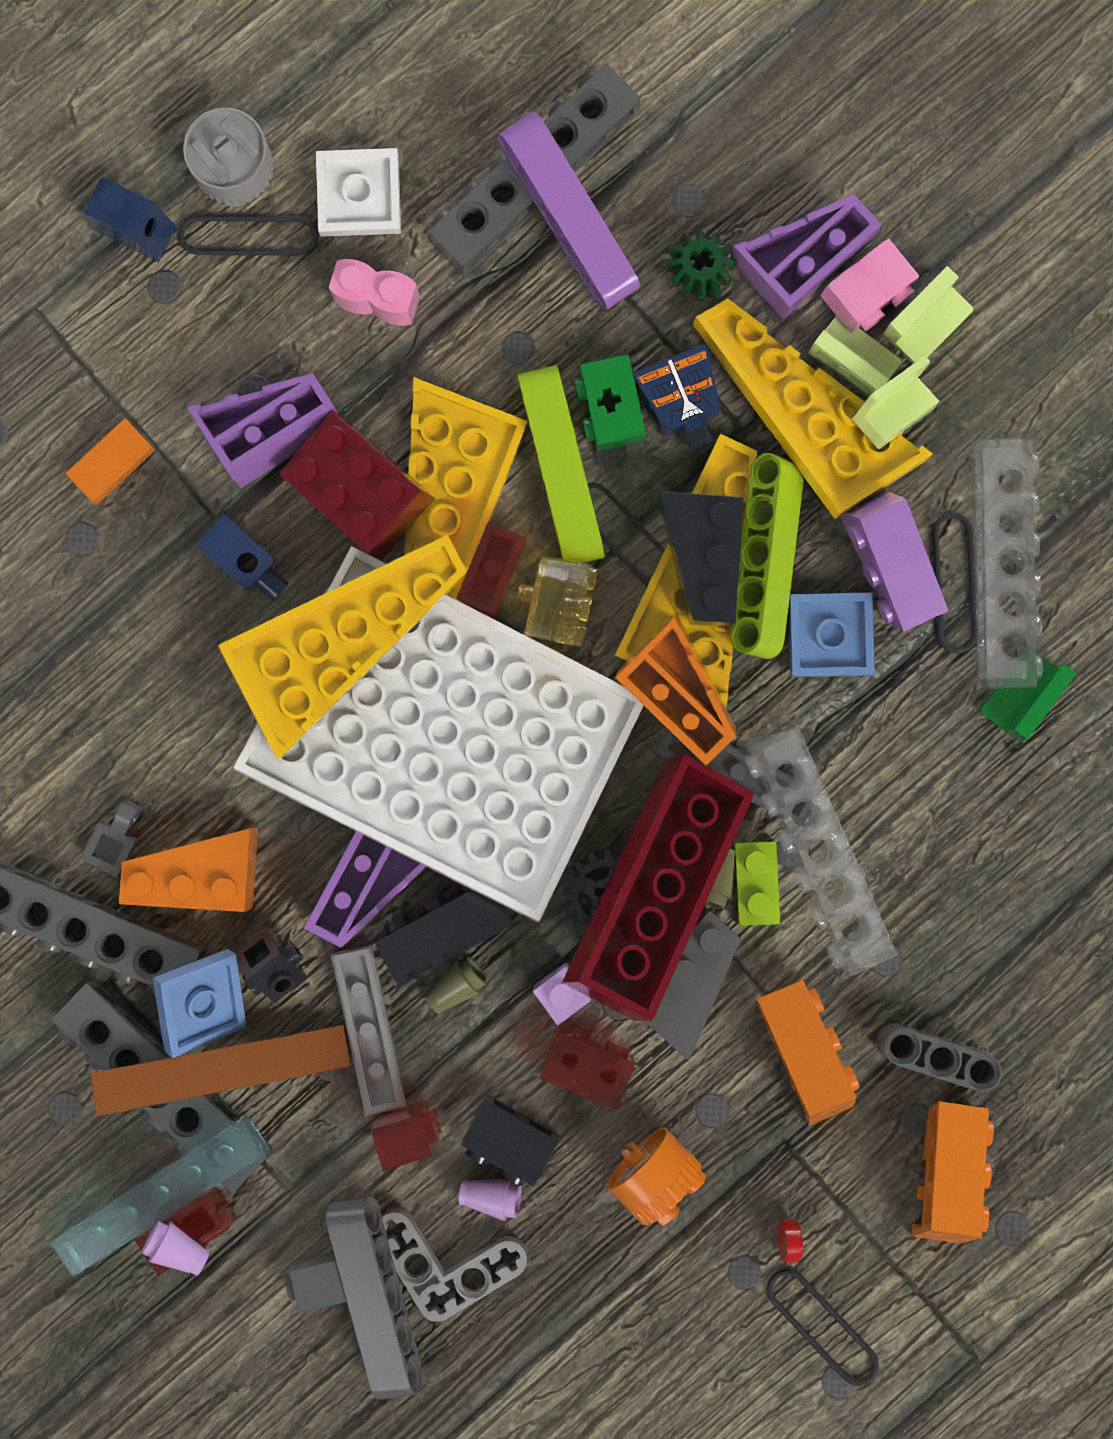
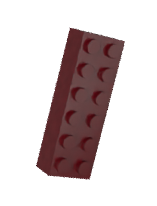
[562,753,754,1022]

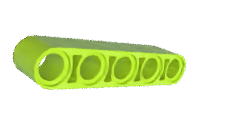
[517,365,605,568]
[730,453,804,659]

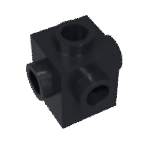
[235,927,307,1003]

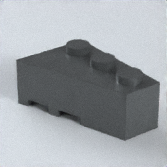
[644,907,741,1061]

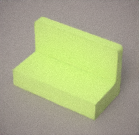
[882,266,973,364]
[808,316,902,398]
[852,356,940,449]

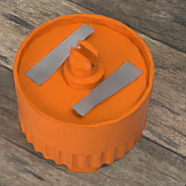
[607,1127,706,1226]

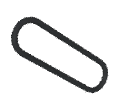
[178,215,319,256]
[587,483,665,587]
[932,512,978,654]
[767,1269,879,1386]

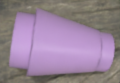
[459,1179,522,1221]
[141,1221,210,1276]

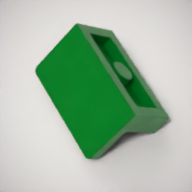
[979,648,1077,741]

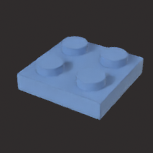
[788,593,875,677]
[152,949,247,1058]

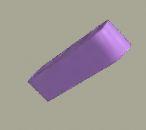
[497,111,640,311]

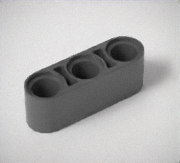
[877,1023,1002,1092]

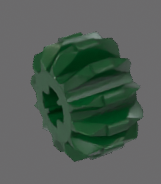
[666,229,736,302]

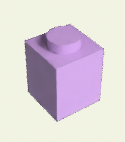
[533,962,591,1025]

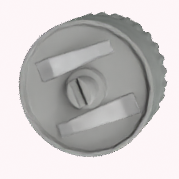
[183,108,274,207]

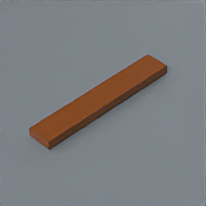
[90,1025,350,1117]

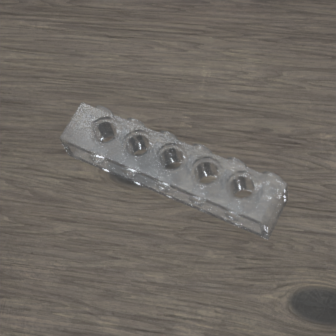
[973,439,1043,690]
[744,726,898,976]

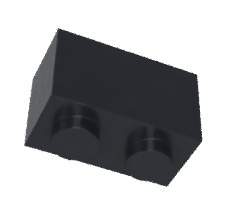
[461,1094,558,1187]

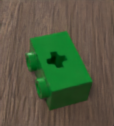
[574,355,646,452]

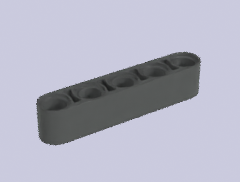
[326,1196,423,1400]

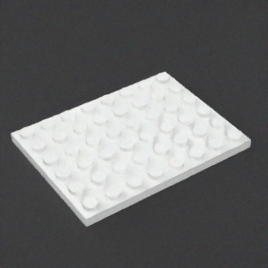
[234,546,644,922]

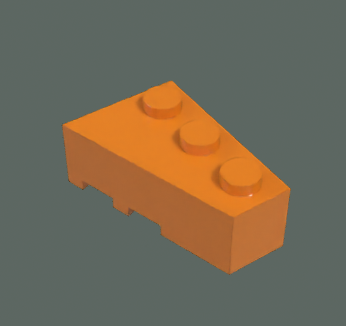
[615,612,736,765]
[119,827,258,912]
[757,980,860,1126]
[911,1101,994,1244]

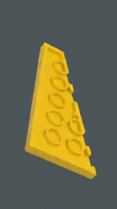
[692,298,933,519]
[404,377,528,601]
[615,434,757,708]
[218,535,467,762]

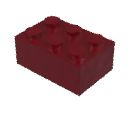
[279,410,435,560]

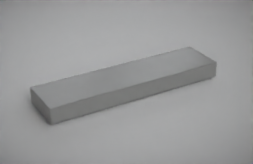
[331,944,407,1116]

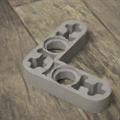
[381,1207,527,1322]

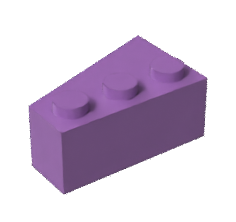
[730,194,882,320]
[187,373,338,488]
[840,489,948,632]
[304,831,426,948]

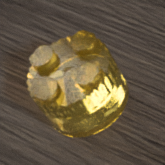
[516,554,598,646]

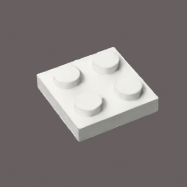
[316,148,401,237]

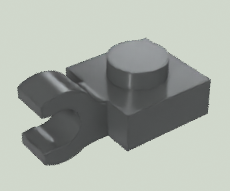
[81,801,144,878]

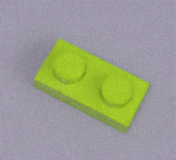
[734,841,780,926]

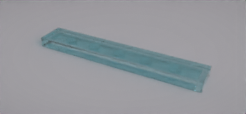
[50,1114,270,1277]

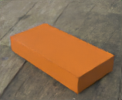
[65,418,155,505]

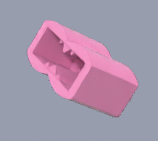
[820,239,920,333]
[329,259,420,326]

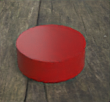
[777,1219,803,1263]

